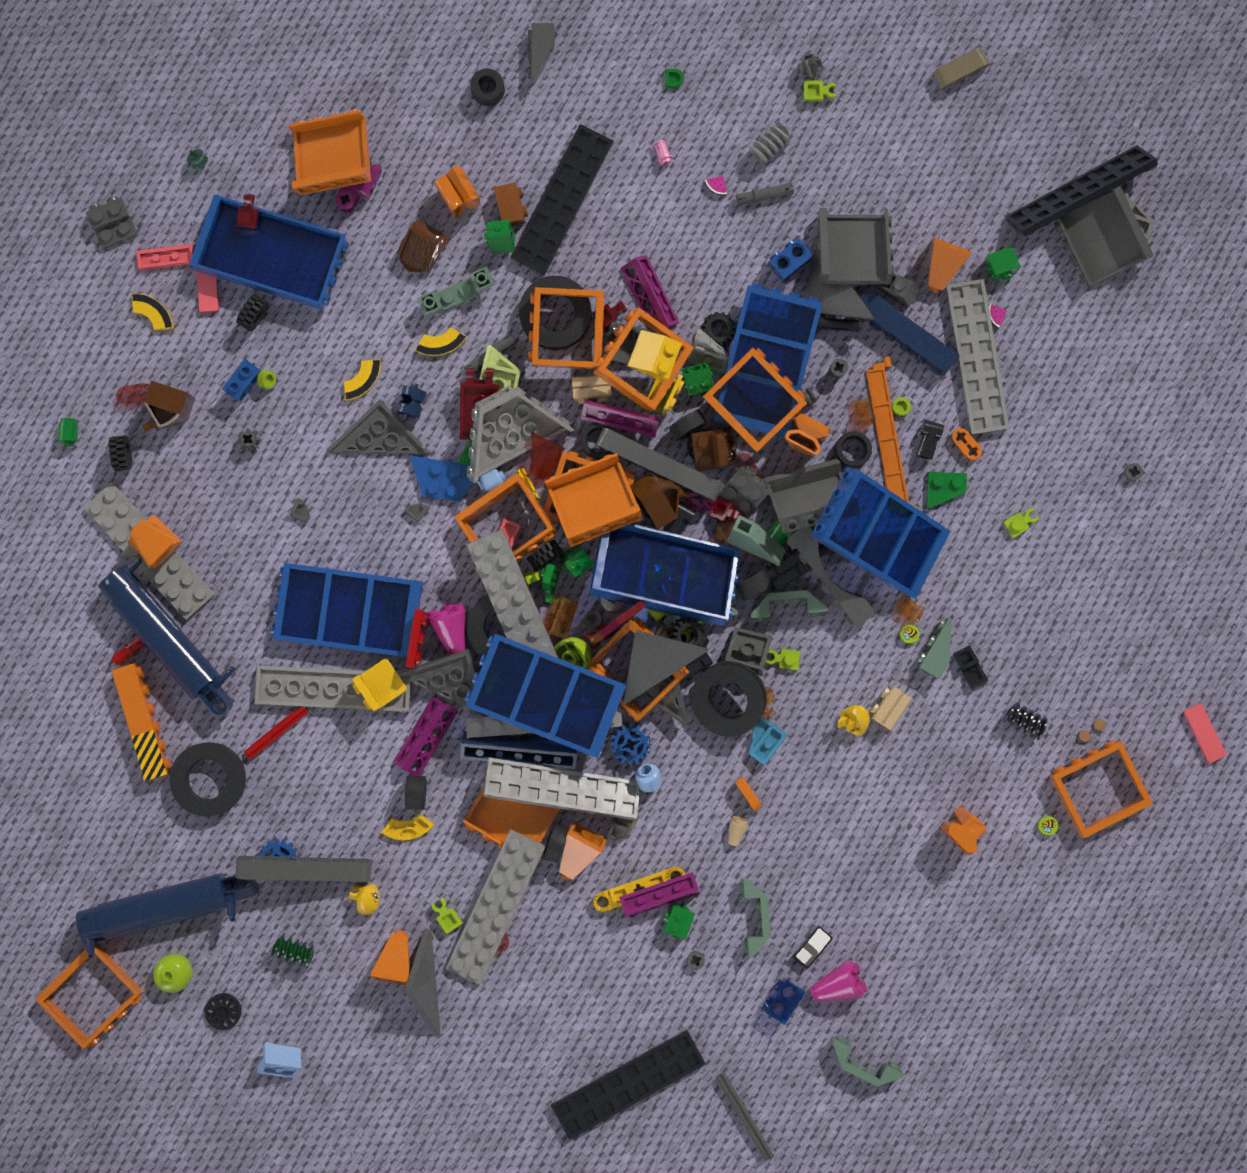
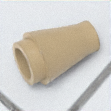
[727,816,748,846]

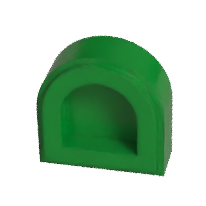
[665,69,684,89]

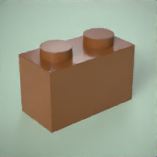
[493,182,528,226]

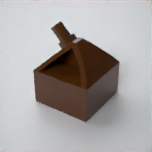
[142,380,195,432]
[630,474,691,530]

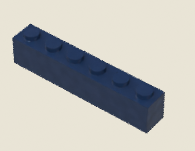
[858,288,959,376]
[460,731,579,770]

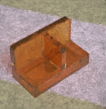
[544,596,579,639]

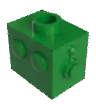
[484,220,515,254]
[984,246,1021,281]
[681,362,714,396]
[559,544,594,578]
[663,904,695,940]

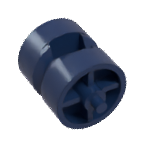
[396,383,427,421]

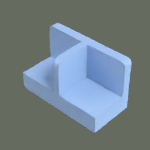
[257,1043,302,1079]

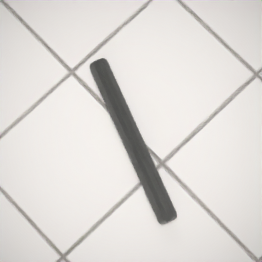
[716,1073,773,1161]

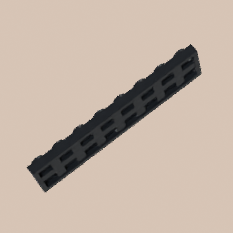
[511,124,614,276]
[1005,145,1158,237]
[551,1029,706,1140]

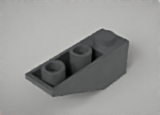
[528,23,555,85]
[872,273,920,307]

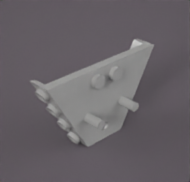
[467,386,574,483]

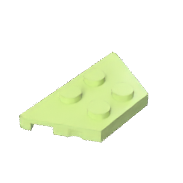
[480,345,521,407]

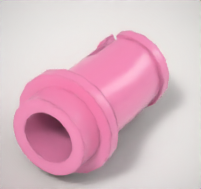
[654,140,672,166]

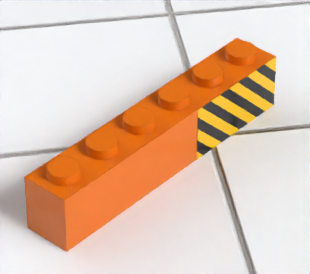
[111,663,172,781]

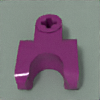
[336,164,382,213]

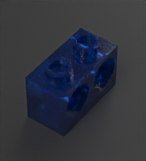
[763,977,805,1025]

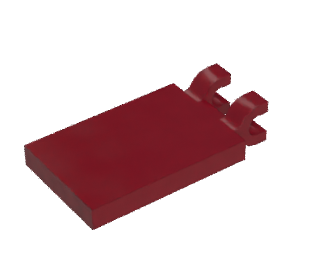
[460,367,499,440]
[584,601,646,649]

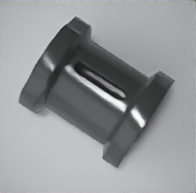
[829,359,848,378]

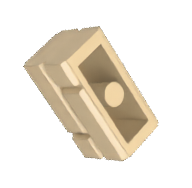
[572,375,612,405]
[870,686,912,731]

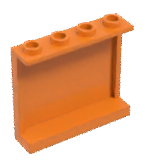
[288,110,371,196]
[545,453,643,547]
[463,787,560,849]

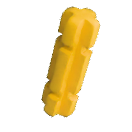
[516,468,540,503]

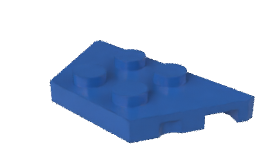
[410,456,474,502]

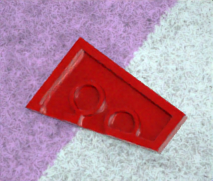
[406,609,428,669]

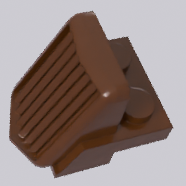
[397,219,450,273]
[691,427,737,472]

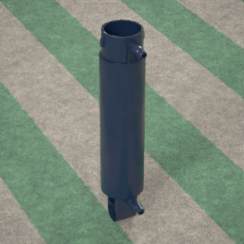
[98,558,235,715]
[76,873,259,958]

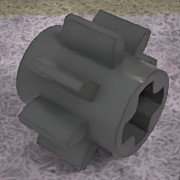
[798,53,823,78]
[237,428,262,453]

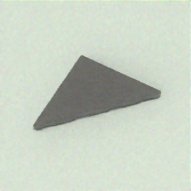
[802,240,874,320]
[327,400,431,455]
[625,622,688,726]
[623,631,708,704]
[398,649,490,716]
[404,929,441,1035]

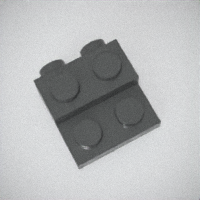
[86,196,138,250]
[719,465,773,519]
[725,627,772,676]

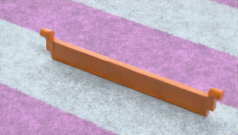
[866,357,917,514]

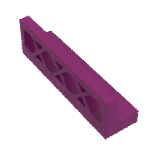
[620,255,679,334]
[581,399,660,437]
[393,696,458,776]
[619,872,700,918]

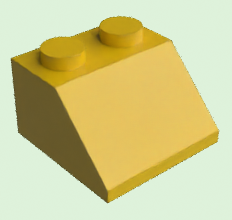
[627,330,682,381]

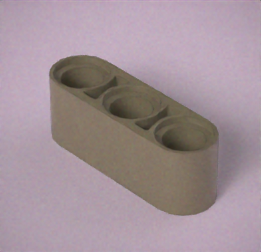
[933,47,990,90]

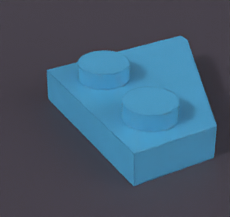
[749,716,788,766]

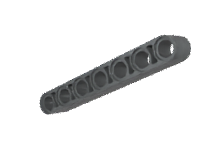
[595,428,723,502]
[235,856,372,882]

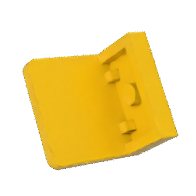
[647,374,684,416]
[352,659,407,711]

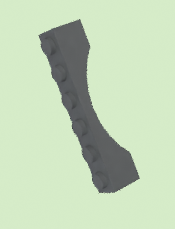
[786,527,876,627]

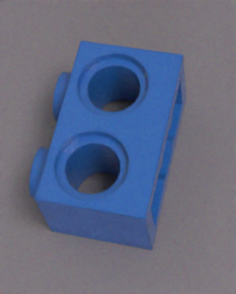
[768,238,814,283]
[222,358,261,403]

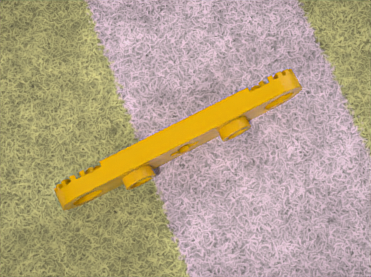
[593,866,685,912]

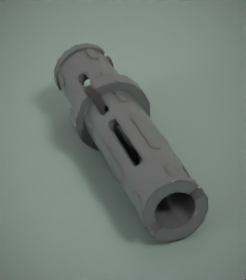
[736,182,794,206]
[463,333,516,373]

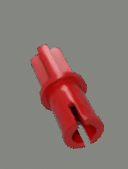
[111,637,145,665]

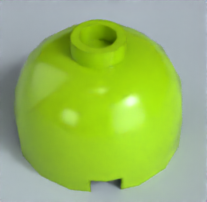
[554,637,591,677]
[153,953,193,993]

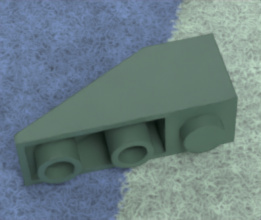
[727,516,786,566]
[917,618,952,679]

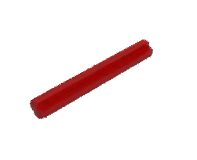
[244,706,309,760]

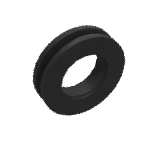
[519,276,592,350]
[467,594,517,665]
[691,661,767,737]
[169,742,246,816]

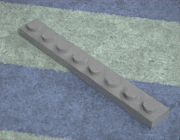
[466,707,622,738]

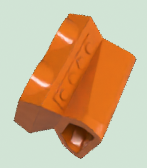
[434,165,481,220]
[785,412,831,456]
[128,515,182,569]
[940,807,986,856]

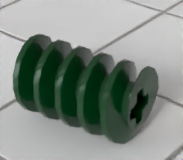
[271,933,315,969]

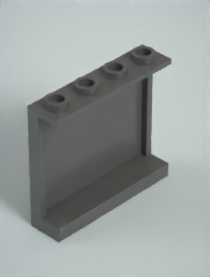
[1054,186,1154,288]
[818,208,894,285]
[765,458,859,534]

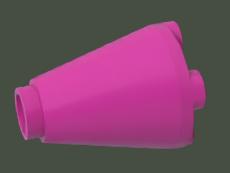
[427,603,466,655]
[810,960,867,1002]

